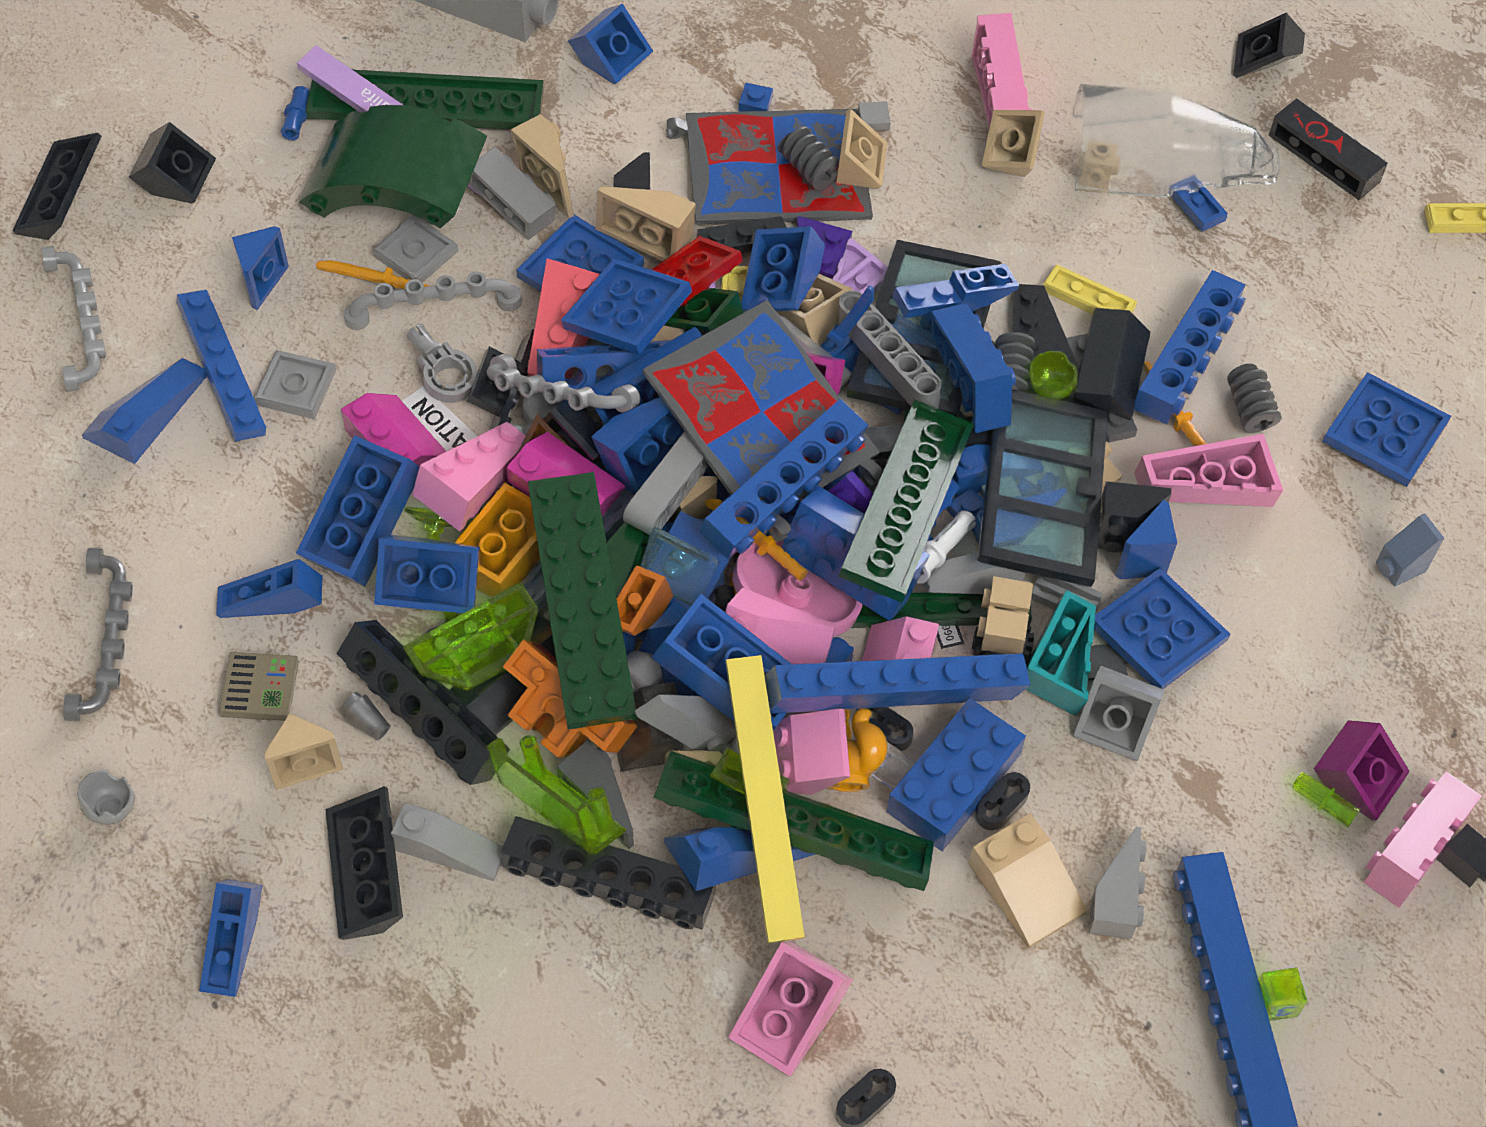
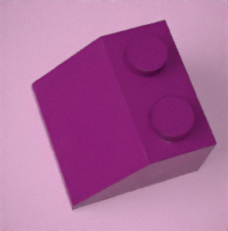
[1313,720,1410,820]

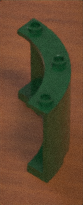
[299,105,487,229]

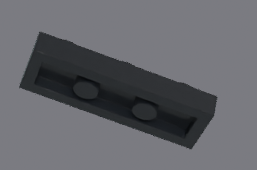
[696,216,787,253]

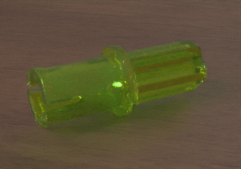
[1292,772,1361,827]

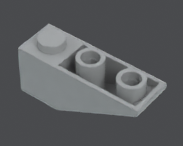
[1089,827,1146,939]

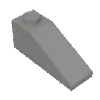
[635,695,736,752]
[391,803,503,881]

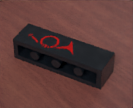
[1268,98,1388,200]

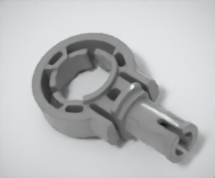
[406,324,477,403]

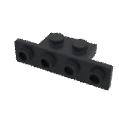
[467,329,534,430]

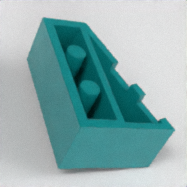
[1026,590,1096,716]

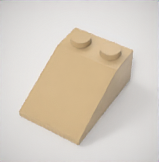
[511,114,574,218]
[595,186,696,261]
[776,274,853,346]
[968,813,1087,948]

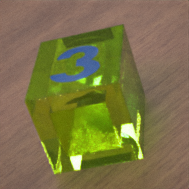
[1258,967,1308,1021]

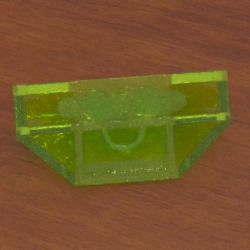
[403,582,538,690]

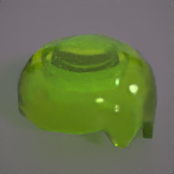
[1029,351,1078,400]

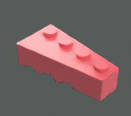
[527,258,600,379]

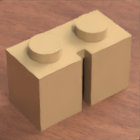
[977,576,1033,654]

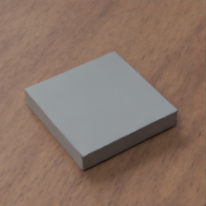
[372,215,458,283]
[254,350,336,419]

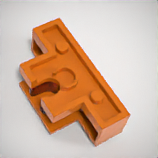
[503,640,638,758]

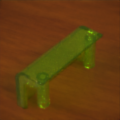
[487,735,627,854]

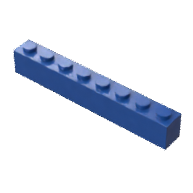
[765,654,1031,714]
[1173,852,1298,1127]

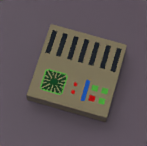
[219,652,299,721]

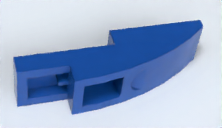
[892,264,1019,323]

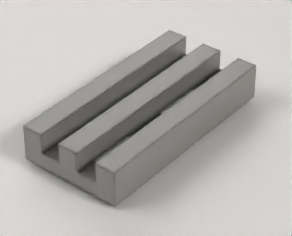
[1031,576,1103,609]

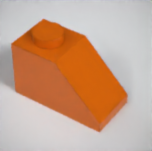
[617,565,674,636]

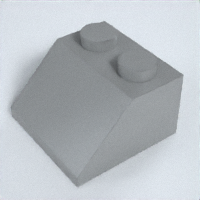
[1074,666,1165,761]

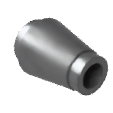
[339,692,391,741]

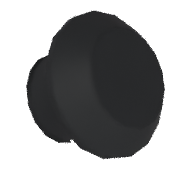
[714,585,735,613]

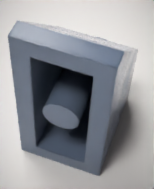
[1376,513,1444,587]

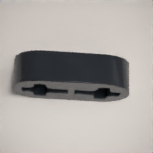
[855,707,913,752]
[976,772,1030,831]
[835,1068,897,1127]

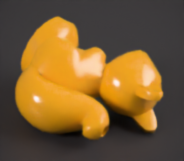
[824,708,887,792]

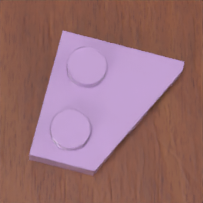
[833,238,888,294]

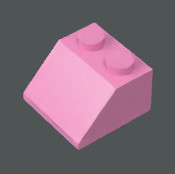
[862,616,939,661]
[773,709,850,795]

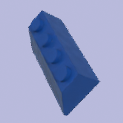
[651,594,792,730]

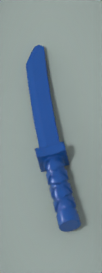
[820,285,874,354]

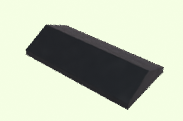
[12,132,102,240]
[1073,308,1151,421]
[449,615,556,735]
[325,786,403,940]

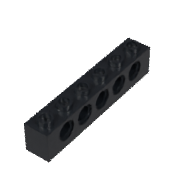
[336,620,510,785]
[500,816,716,930]

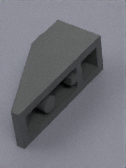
[557,741,634,849]

